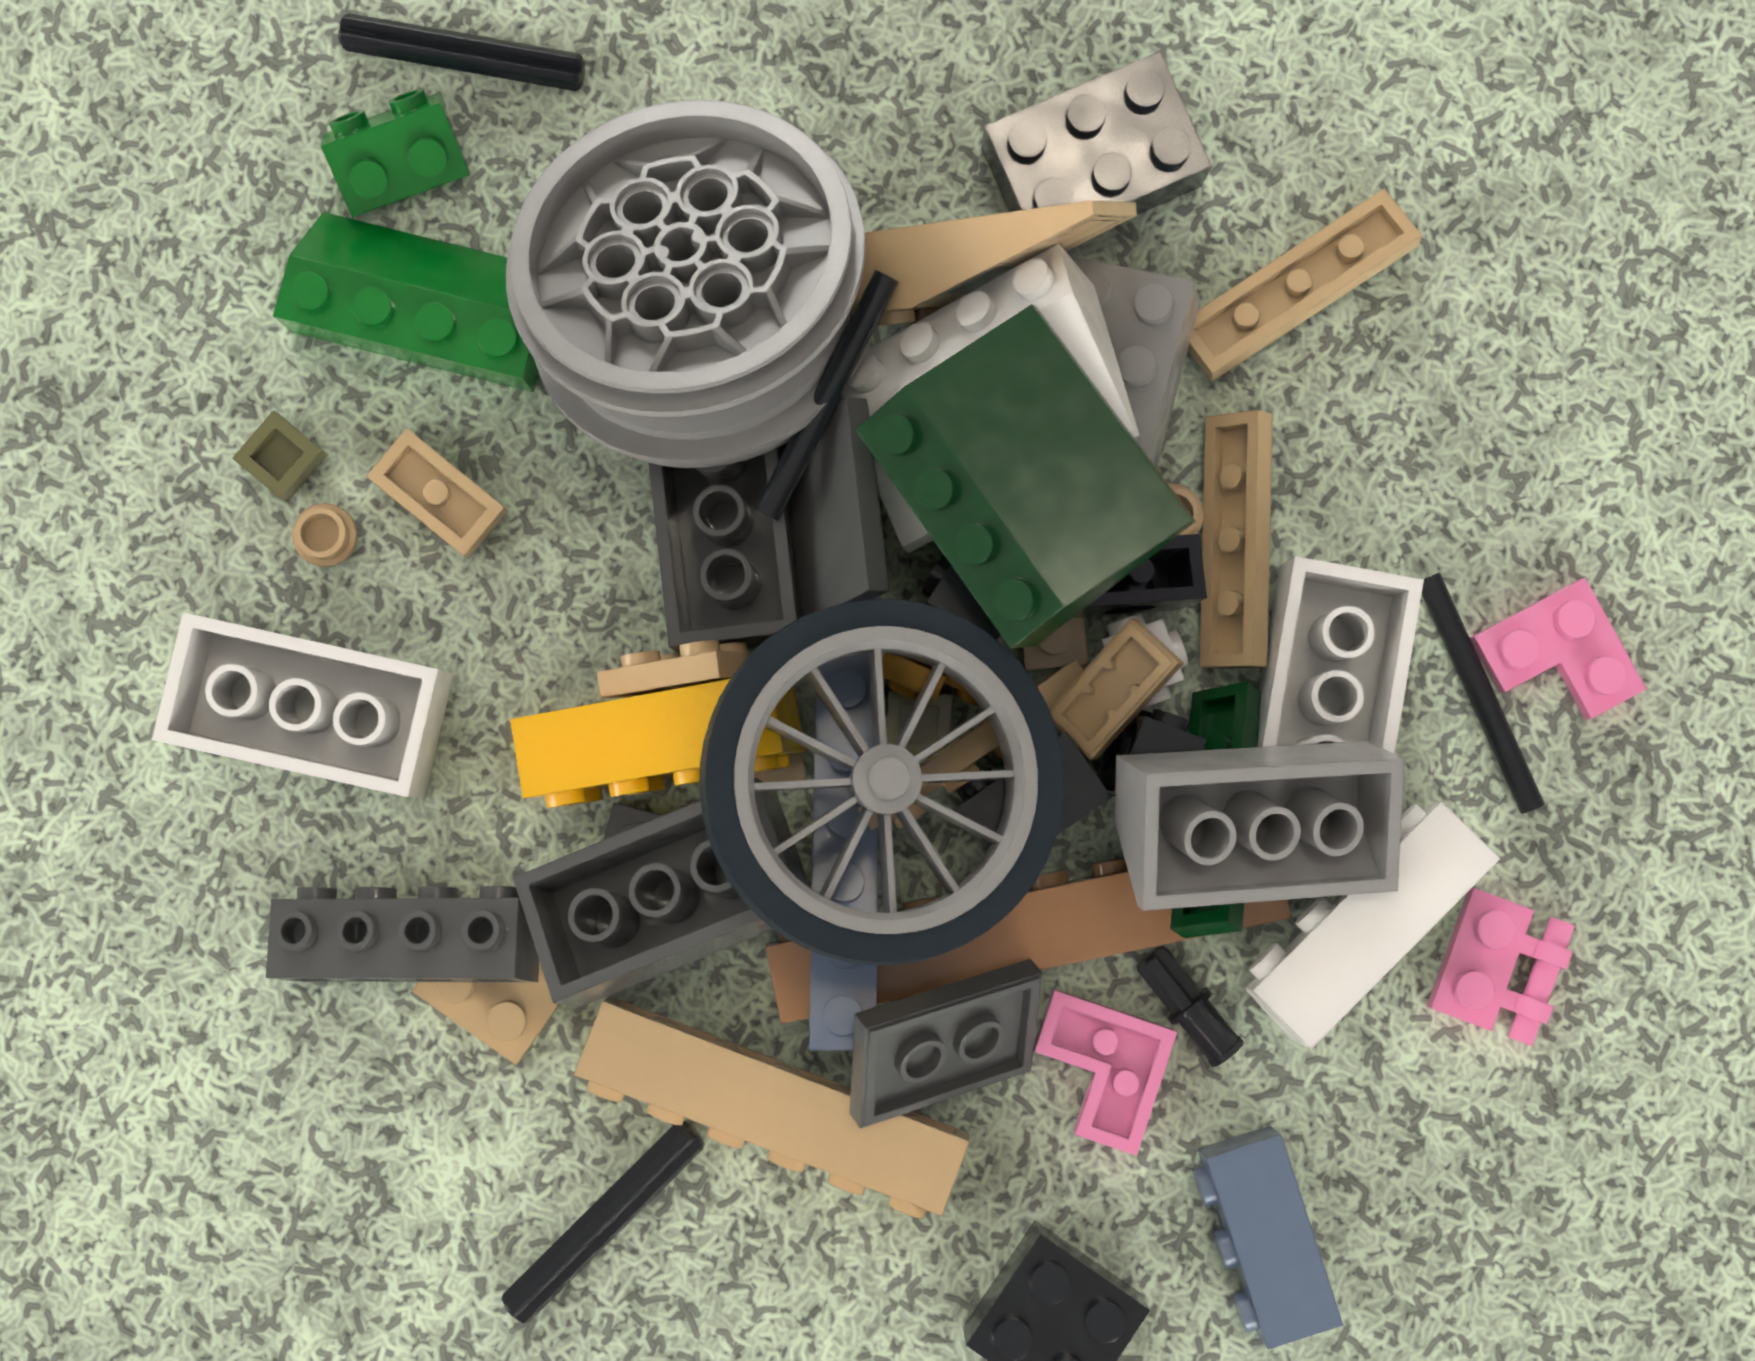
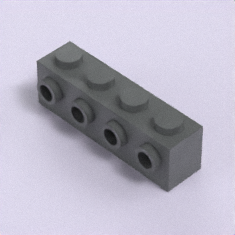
[266,886,539,982]

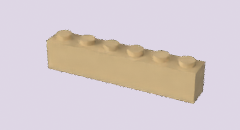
[574,996,970,1218]

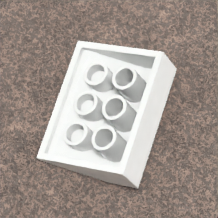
[842,243,1139,553]

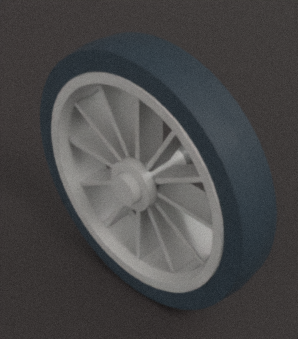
[699,599,1064,965]

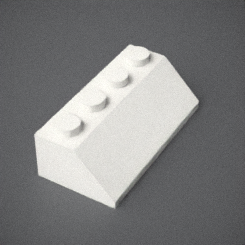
[1245,802,1500,1049]

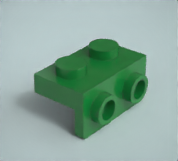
[321,88,470,218]

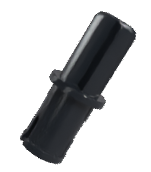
[1136,946,1244,1067]

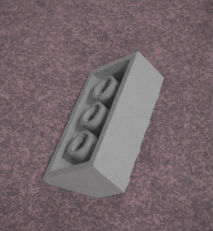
[1115,741,1405,911]

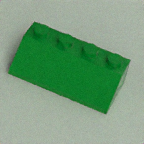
[273,212,539,393]

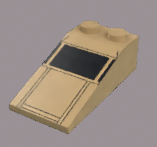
[851,200,1137,326]

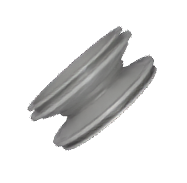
[506,100,872,468]

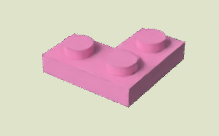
[1470,578,1647,720]
[1033,988,1177,1156]

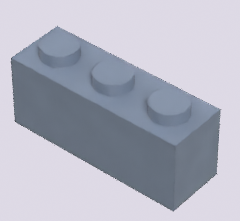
[1192,1125,1343,1350]

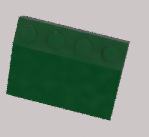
[855,304,1196,649]

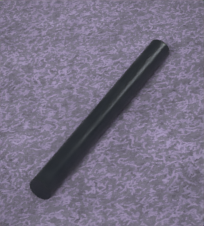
[755,270,899,521]
[1422,572,1545,814]

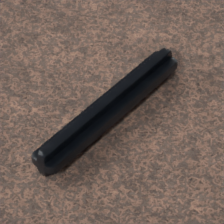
[338,13,585,91]
[501,1121,705,1323]

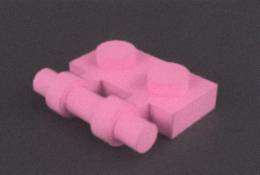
[1426,888,1575,1047]

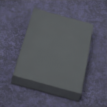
[782,397,890,617]
[850,959,1042,1128]

